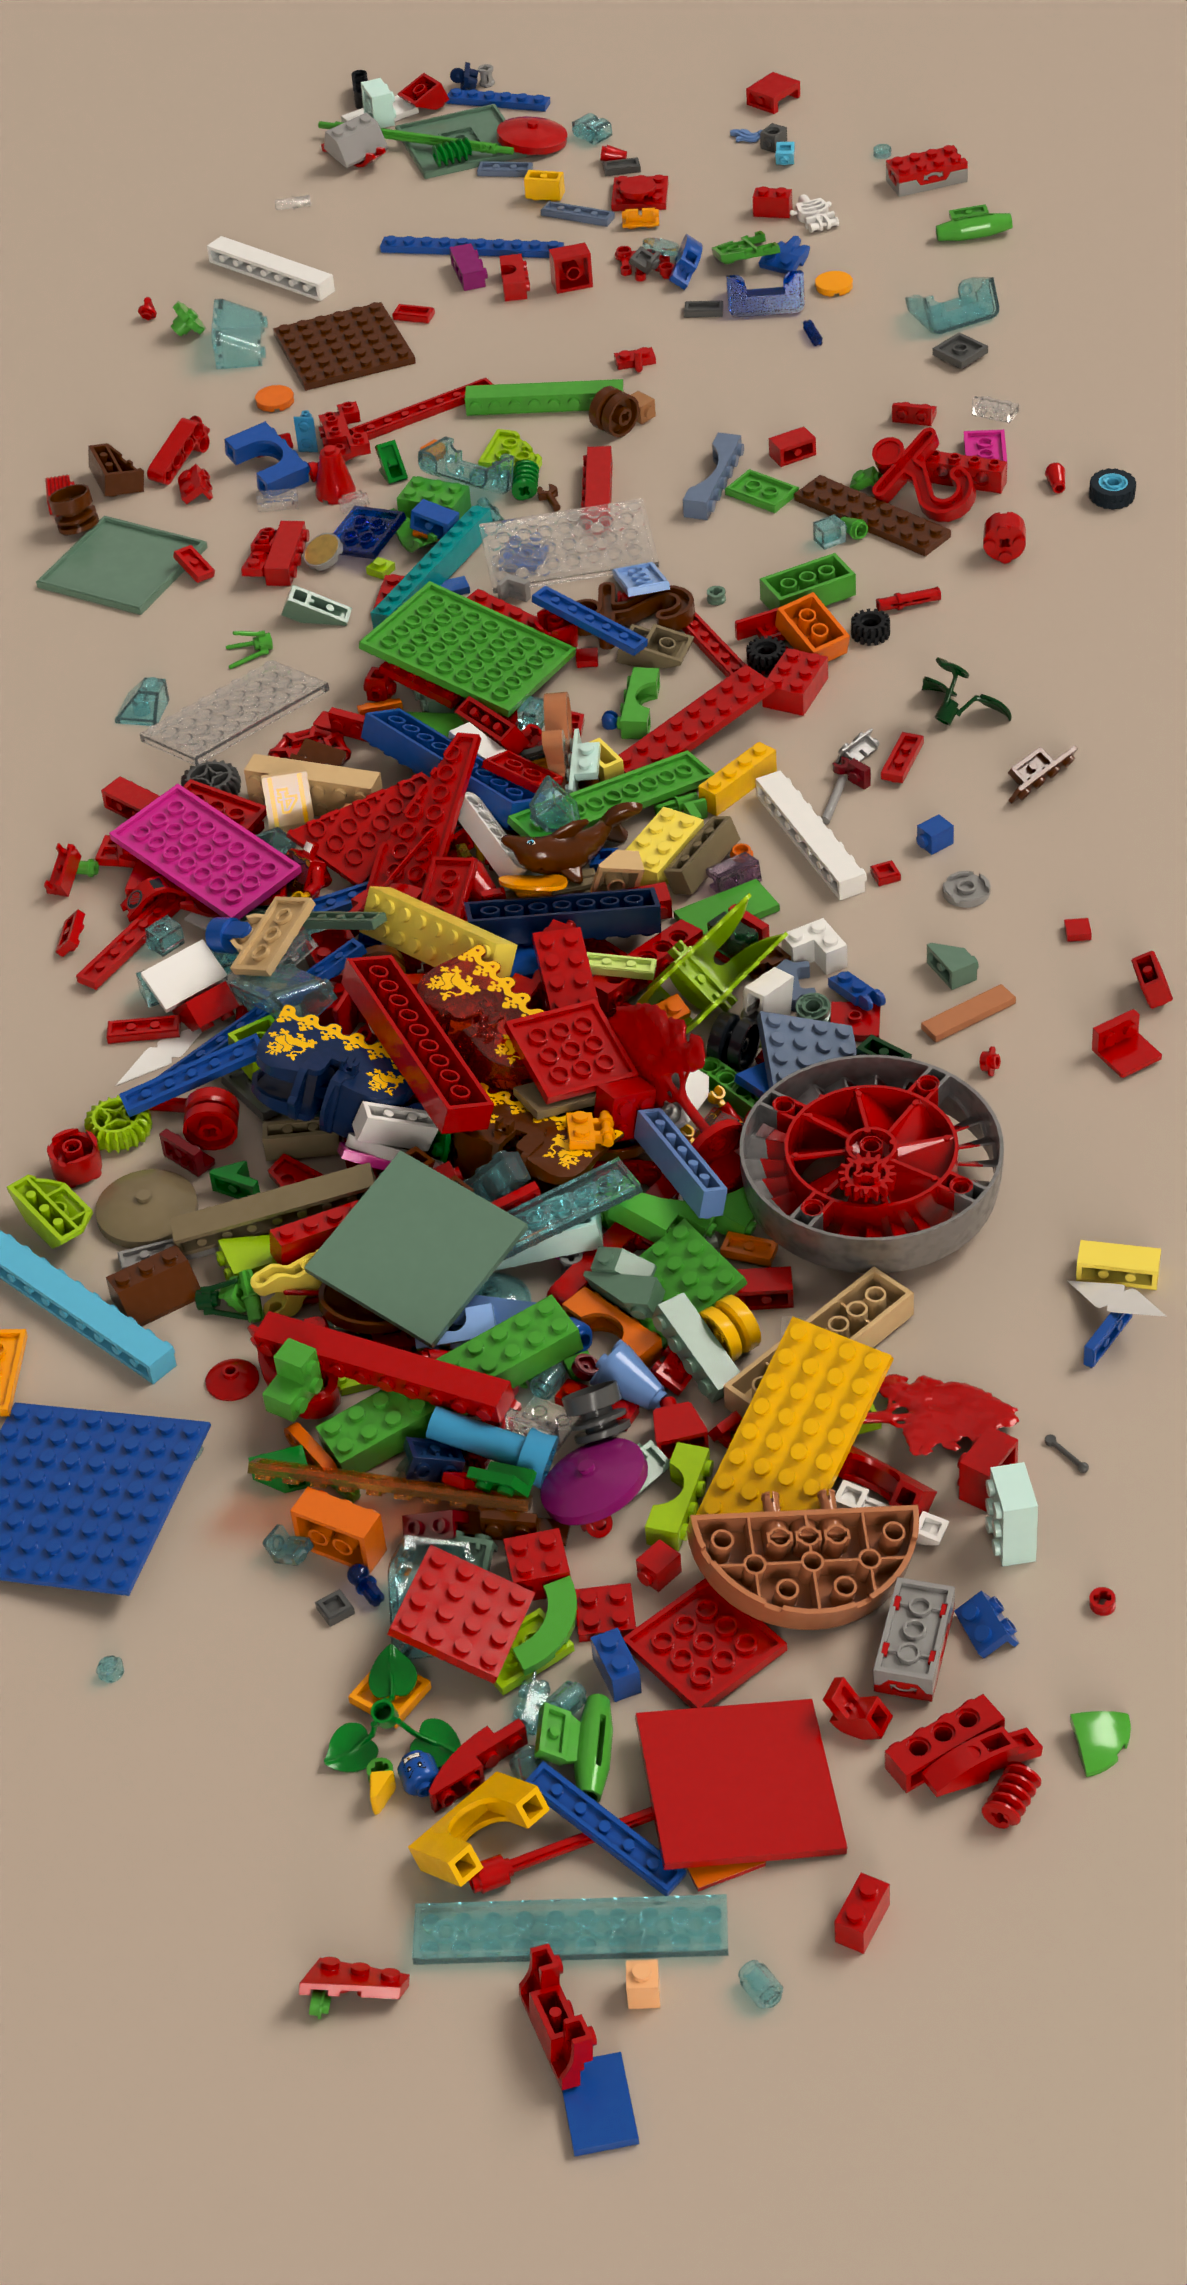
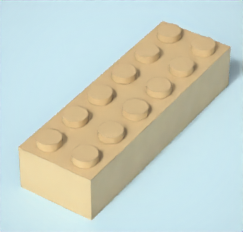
[244,754,383,816]

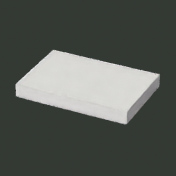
[141,939,228,1013]

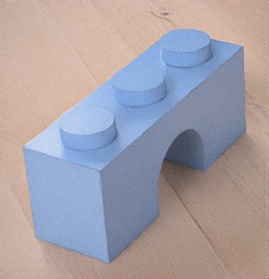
[415,1303,496,1351]

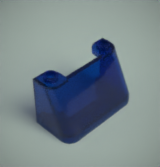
[726,270,805,317]

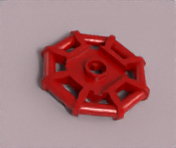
[268,726,351,763]

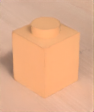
[626,1959,660,2009]

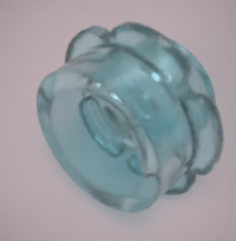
[96,1655,124,1683]

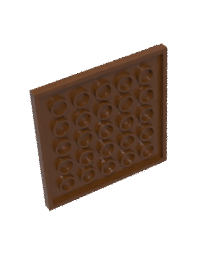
[273,302,416,391]

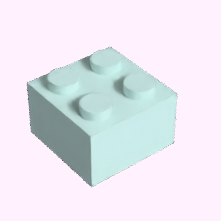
[361,78,396,128]

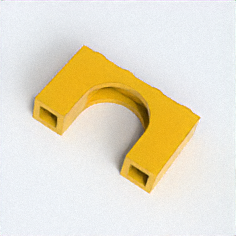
[408,1771,550,1887]

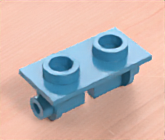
[294,410,318,452]

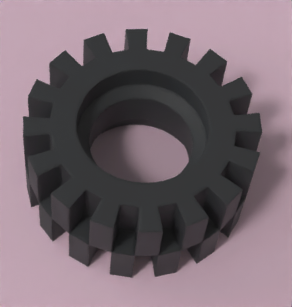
[851,609,890,646]
[746,636,786,674]

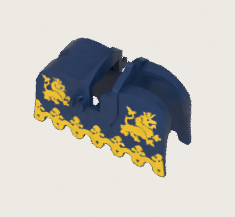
[251,1004,425,1139]

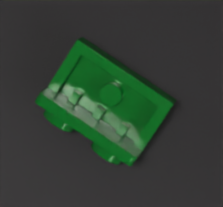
[466,1461,537,1498]

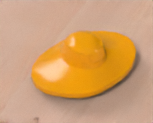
[498,874,568,898]

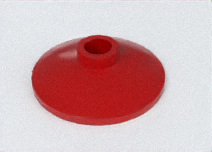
[205,1359,259,1401]

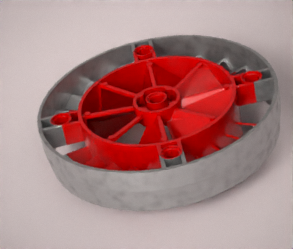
[740,1055,1004,1273]

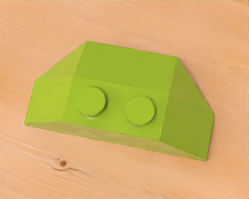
[7,1174,93,1249]

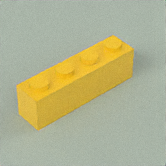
[698,742,777,816]

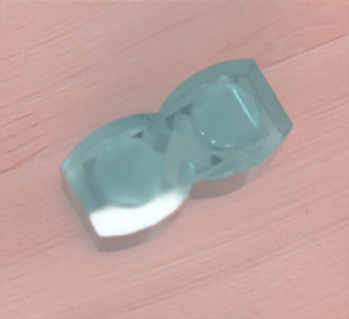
[572,113,612,144]

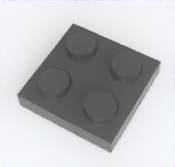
[932,332,988,369]

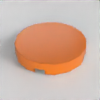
[255,385,294,412]

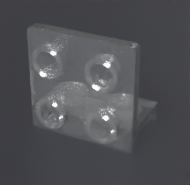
[505,1396,581,1455]

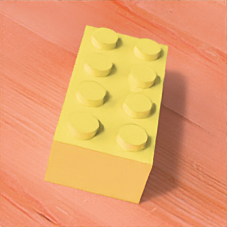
[626,807,704,887]

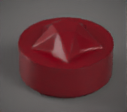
[571,1353,599,1381]

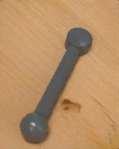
[1045,1434,1089,1473]

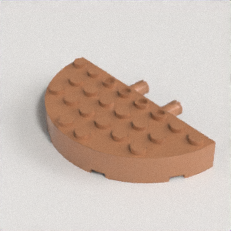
[687,1489,919,1630]

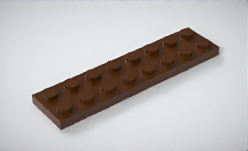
[794,475,951,557]

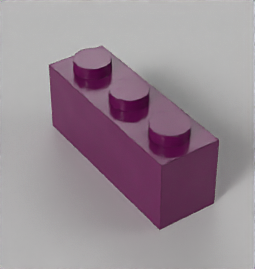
[449,243,488,291]

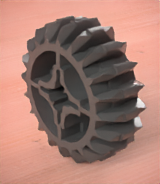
[181,759,241,795]

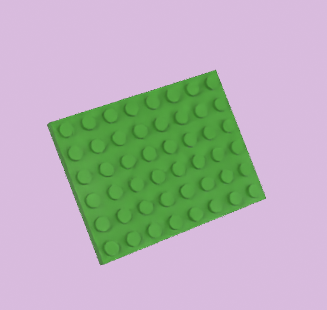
[359,581,576,718]

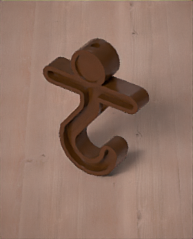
[576,582,695,650]

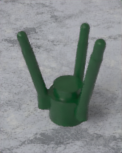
[195,1278,248,1320]

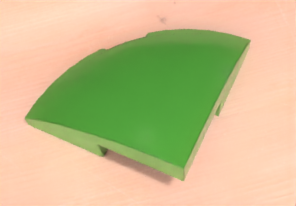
[1070,1711,1131,1777]

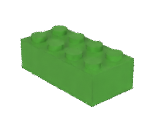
[760,553,856,610]

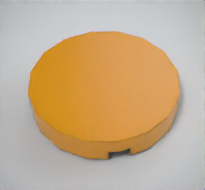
[815,271,853,297]

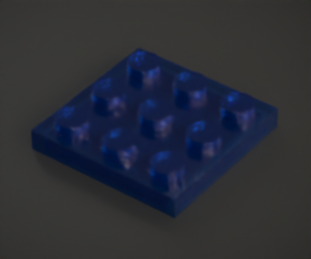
[333,506,406,559]

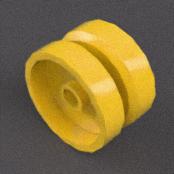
[699,1295,761,1362]

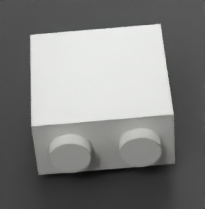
[741,967,794,1020]

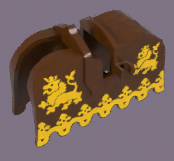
[450,1082,624,1201]

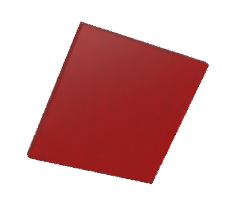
[635,1699,848,1870]

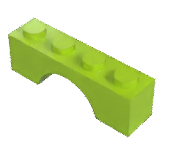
[645,1442,714,1551]

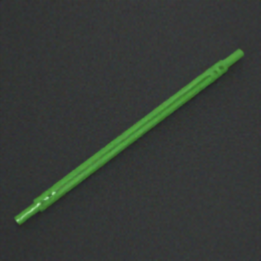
[318,121,514,155]

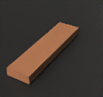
[921,984,1016,1042]

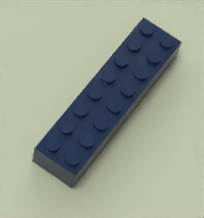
[464,887,661,946]

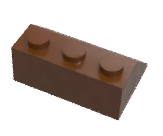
[106,1245,201,1327]

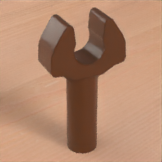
[537,484,561,511]

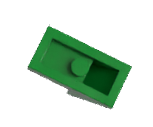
[375,440,408,484]
[209,1161,260,1199]

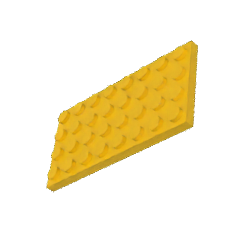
[696,1316,894,1515]

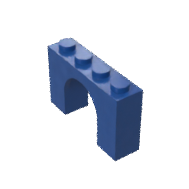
[224,421,310,499]

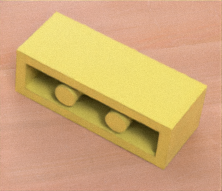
[1076,1240,1161,1290]

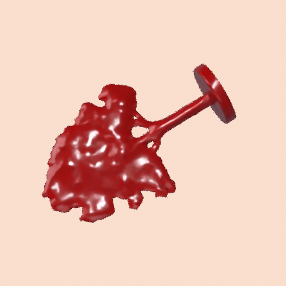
[609,1002,743,1165]
[863,1374,1019,1456]

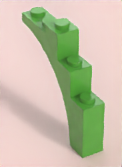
[607,1185,757,1243]

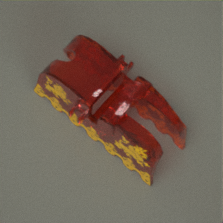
[417,944,544,1101]

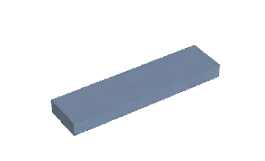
[541,201,615,227]

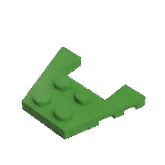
[712,231,780,264]

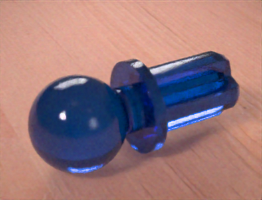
[347,1563,385,1607]

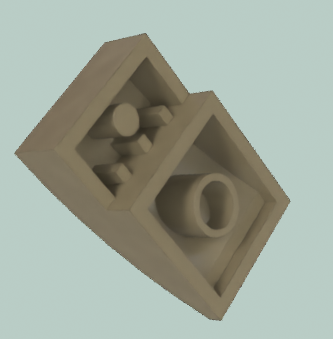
[616,624,694,669]

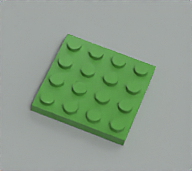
[633,1219,748,1350]

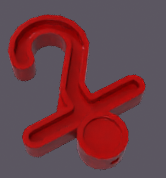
[872,427,976,522]

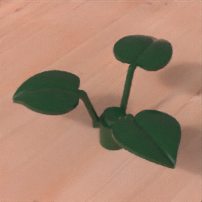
[922,657,1012,726]

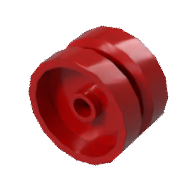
[183,1087,240,1151]

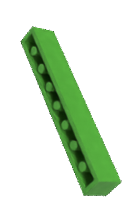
[465,379,624,416]

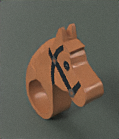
[542,692,572,794]

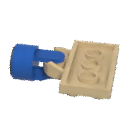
[205,896,316,977]

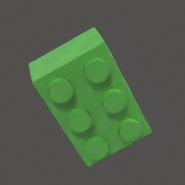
[397,476,471,519]

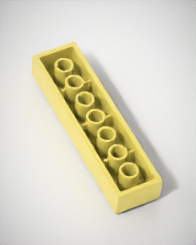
[359,886,518,992]

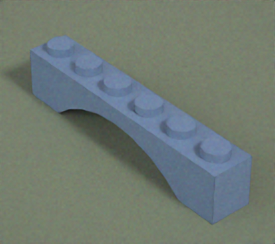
[683,432,744,520]

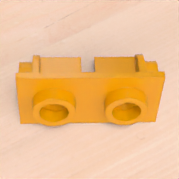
[622,207,659,229]

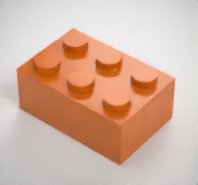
[775,592,850,662]
[290,1487,387,1574]

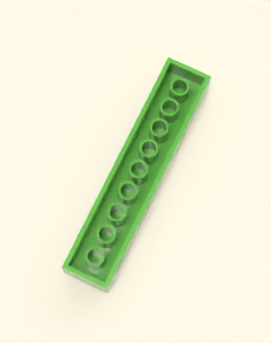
[315,1294,584,1481]

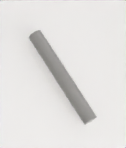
[822,775,847,825]

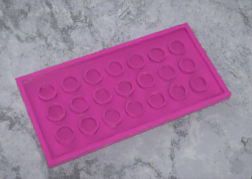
[109,784,302,920]

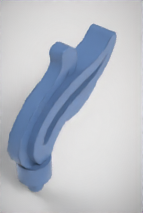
[730,129,762,142]

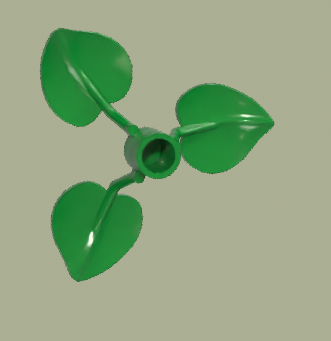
[324,1644,461,1772]

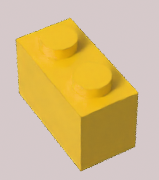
[524,170,565,202]

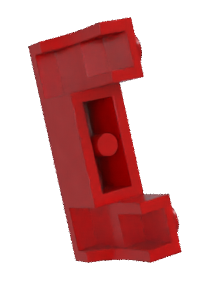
[318,401,371,462]
[519,1943,597,2091]

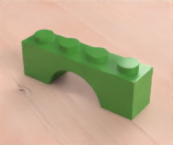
[617,667,660,739]

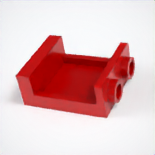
[746,72,800,114]

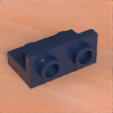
[403,1437,466,1483]

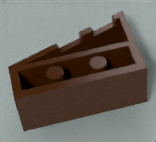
[88,443,144,497]

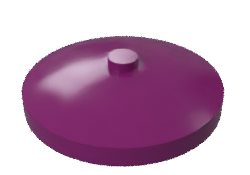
[540,1438,648,1525]

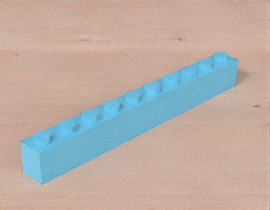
[0,1230,177,1384]

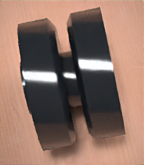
[707,1011,760,1072]

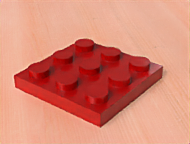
[611,174,669,211]

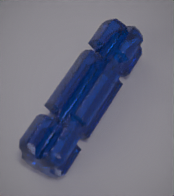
[803,319,823,346]

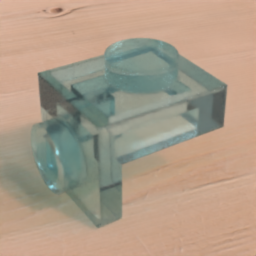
[262,1524,314,1565]

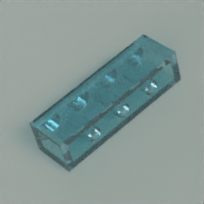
[463,1150,531,1202]

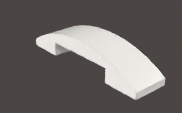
[835,1480,949,1546]

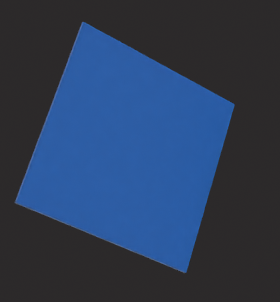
[0,1402,211,1596]

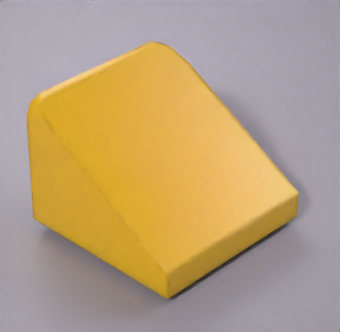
[370,1770,396,1815]

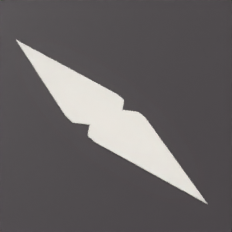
[115,1028,202,1086]
[1067,1280,1167,1317]

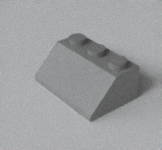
[324,112,388,168]

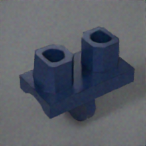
[450,62,478,90]

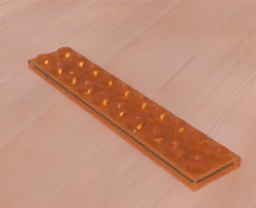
[247,1458,533,1513]

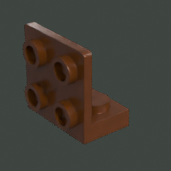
[289,738,346,766]

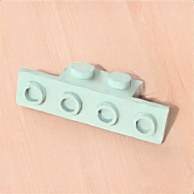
[565,728,601,795]

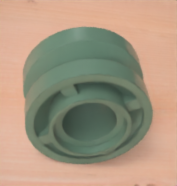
[795,993,831,1022]

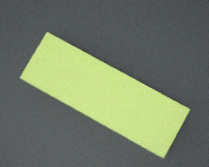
[587,952,657,980]

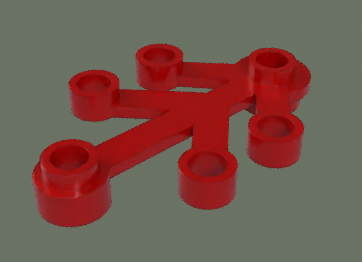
[615,246,674,282]

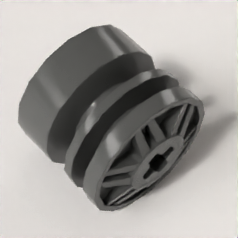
[562,1380,631,1444]

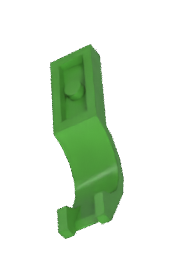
[376,508,438,552]

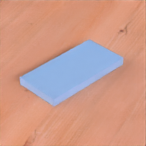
[612,562,670,597]

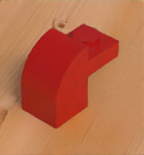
[823,1677,893,1740]

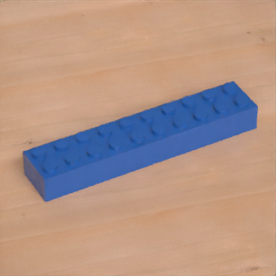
[361,708,547,830]

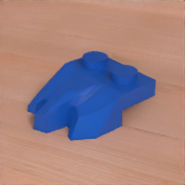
[759,236,810,276]

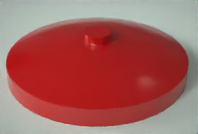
[496,116,567,155]

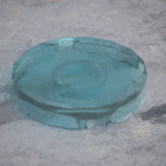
[642,238,679,256]

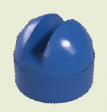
[601,710,618,730]

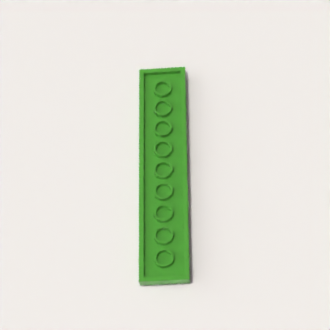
[507,750,715,837]

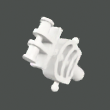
[789,194,839,233]

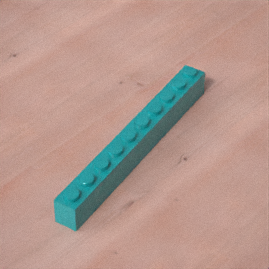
[370,506,494,629]

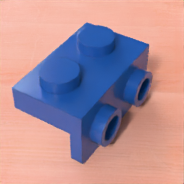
[954,1590,1019,1658]

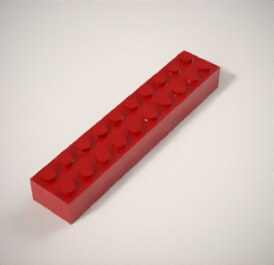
[341,955,494,1134]

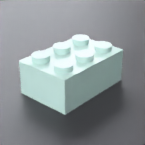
[985,1462,1038,1567]

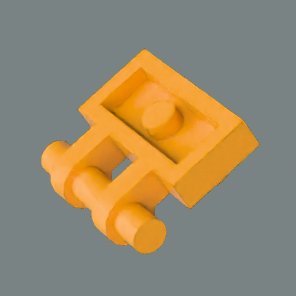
[566,1110,616,1150]

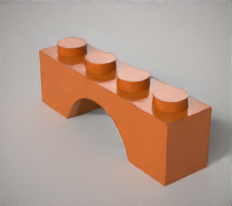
[562,1286,663,1368]

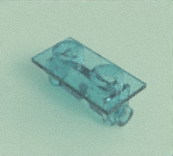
[511,1671,551,1735]

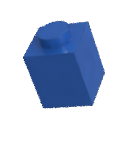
[916,814,954,855]

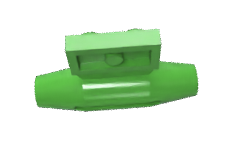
[936,204,1013,241]
[534,1694,613,1803]

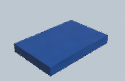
[562,2052,639,2157]

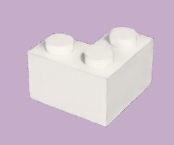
[781,918,848,975]

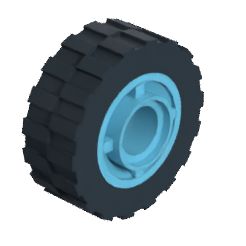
[1089,468,1136,510]

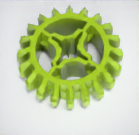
[84,1095,152,1154]

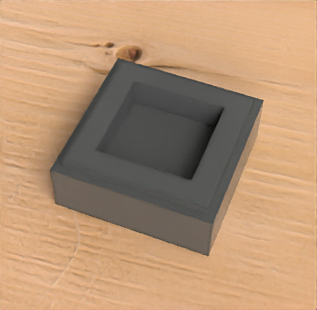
[315,1589,355,1627]

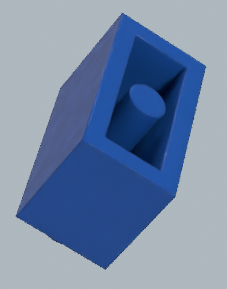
[410,499,459,539]
[590,1628,642,1702]

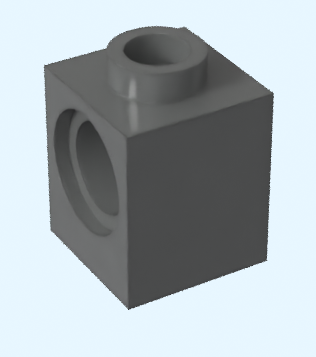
[760,123,787,153]

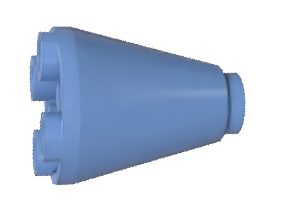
[590,1339,668,1410]

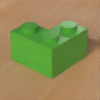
[262,1338,323,1422]

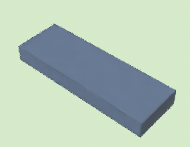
[477,161,533,177]

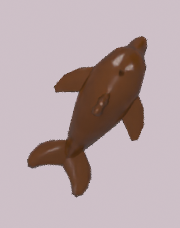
[501,802,643,884]

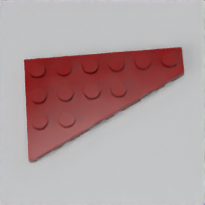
[286,772,430,886]

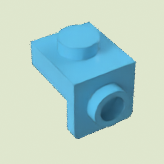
[775,142,795,165]

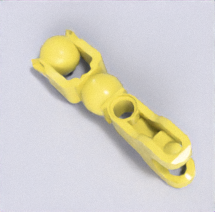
[250,1249,323,1317]

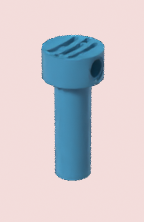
[426,1406,559,1489]

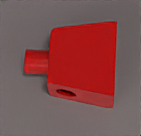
[653,1396,709,1459]

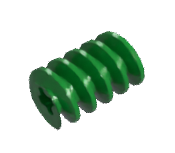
[432,137,472,167]
[512,460,539,501]

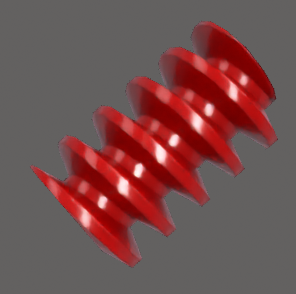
[982,1761,1042,1829]

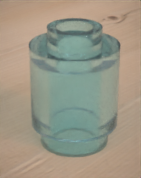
[529,1362,566,1400]
[546,1681,587,1715]
[738,1960,783,2008]

